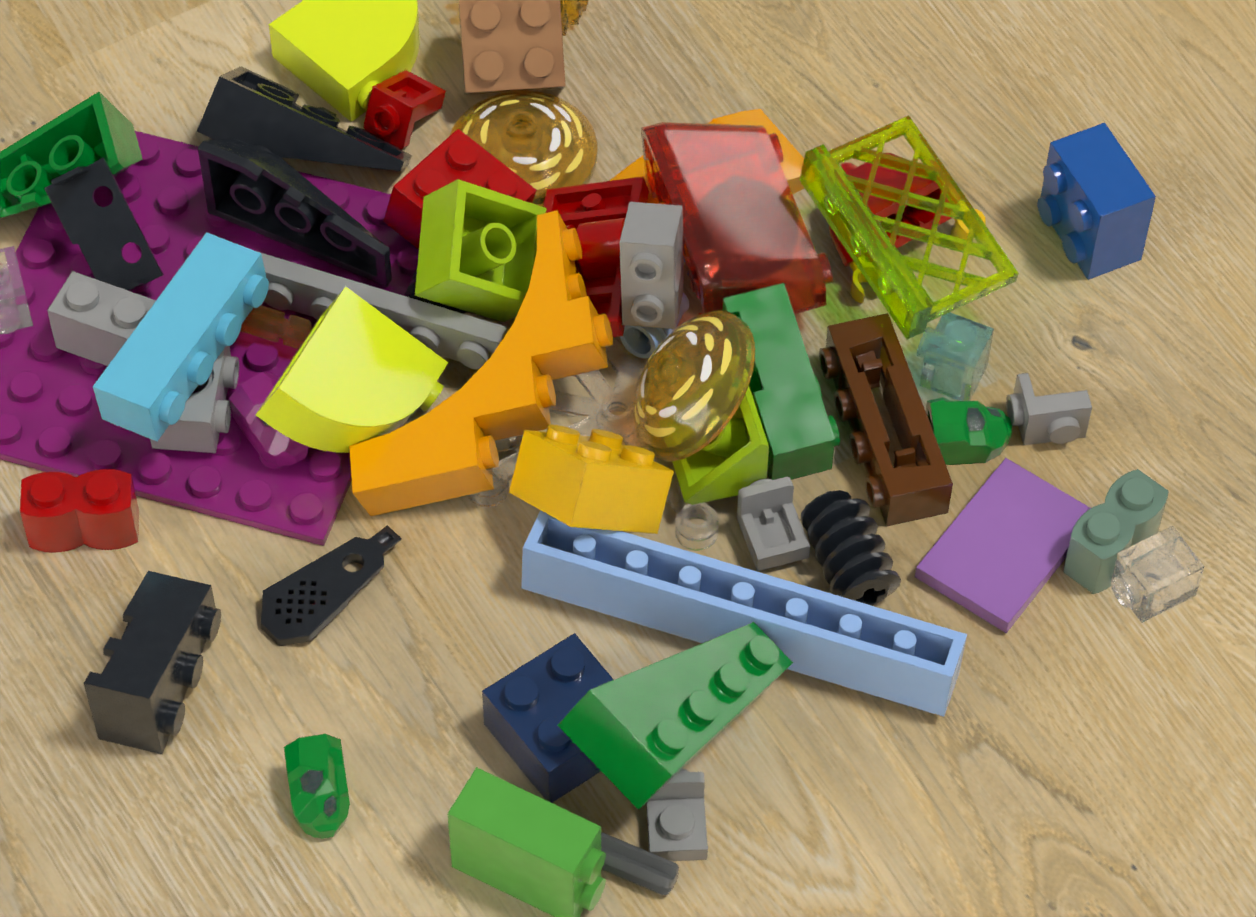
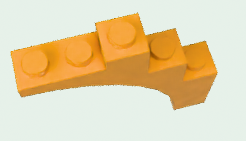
[349,210,613,516]

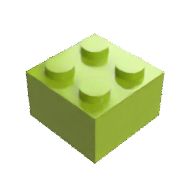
[415,179,546,322]

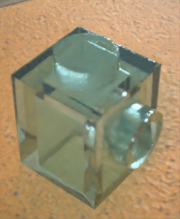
[917,310,994,401]

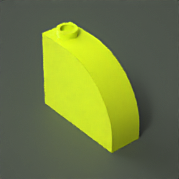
[269,0,420,122]
[256,286,448,453]

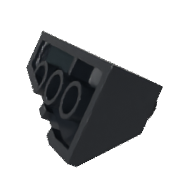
[196,66,412,171]
[198,138,392,287]

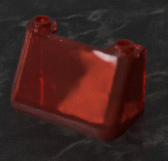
[641,122,833,338]

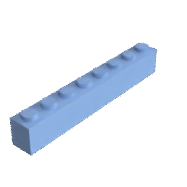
[521,510,967,717]

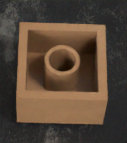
[458,0,566,95]

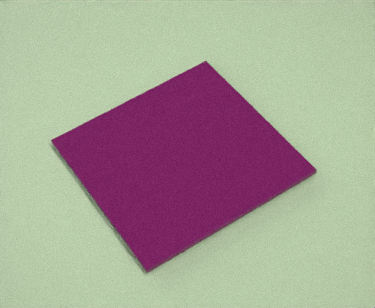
[0,131,419,546]

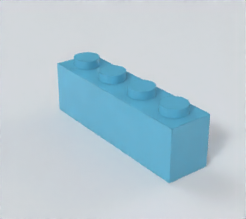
[93,232,269,442]

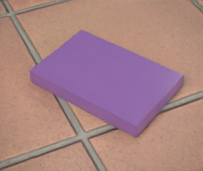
[915,458,1091,633]

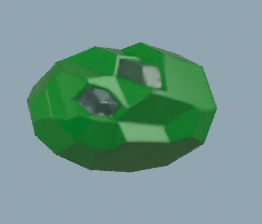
[926,397,1012,465]
[284,734,350,839]

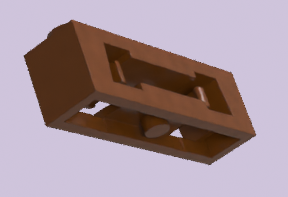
[819,313,953,527]

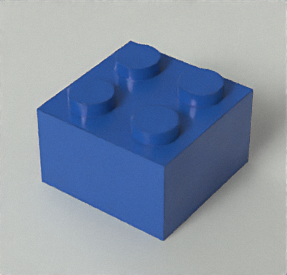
[1037,122,1156,280]

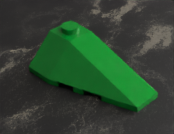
[0,92,143,218]

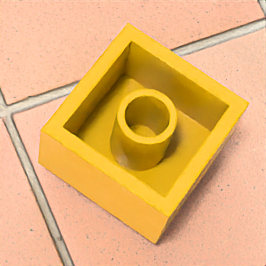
[509,425,674,534]

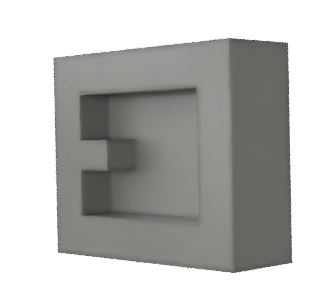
[646,769,708,861]

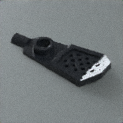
[261,525,402,646]

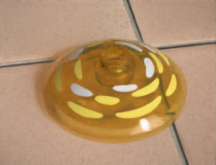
[450,90,598,207]
[633,310,755,461]

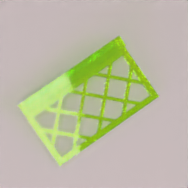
[799,115,1019,340]

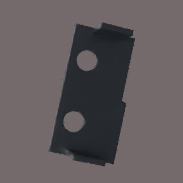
[44,158,164,292]

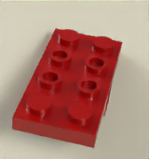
[543,176,649,337]

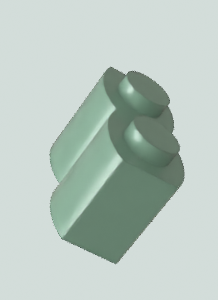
[1063,469,1169,594]

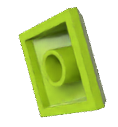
[658,356,769,505]

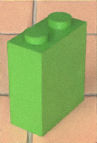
[447,767,606,917]

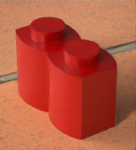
[20,469,139,553]

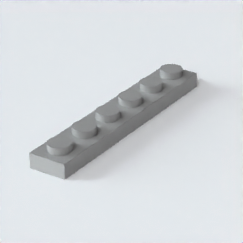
[259,252,507,370]

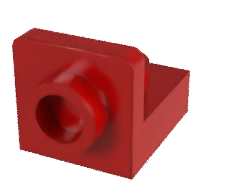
[363,70,446,149]

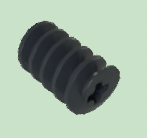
[800,490,901,606]

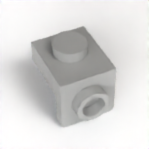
[1006,373,1092,445]
[737,477,810,571]

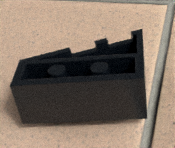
[84,571,221,754]

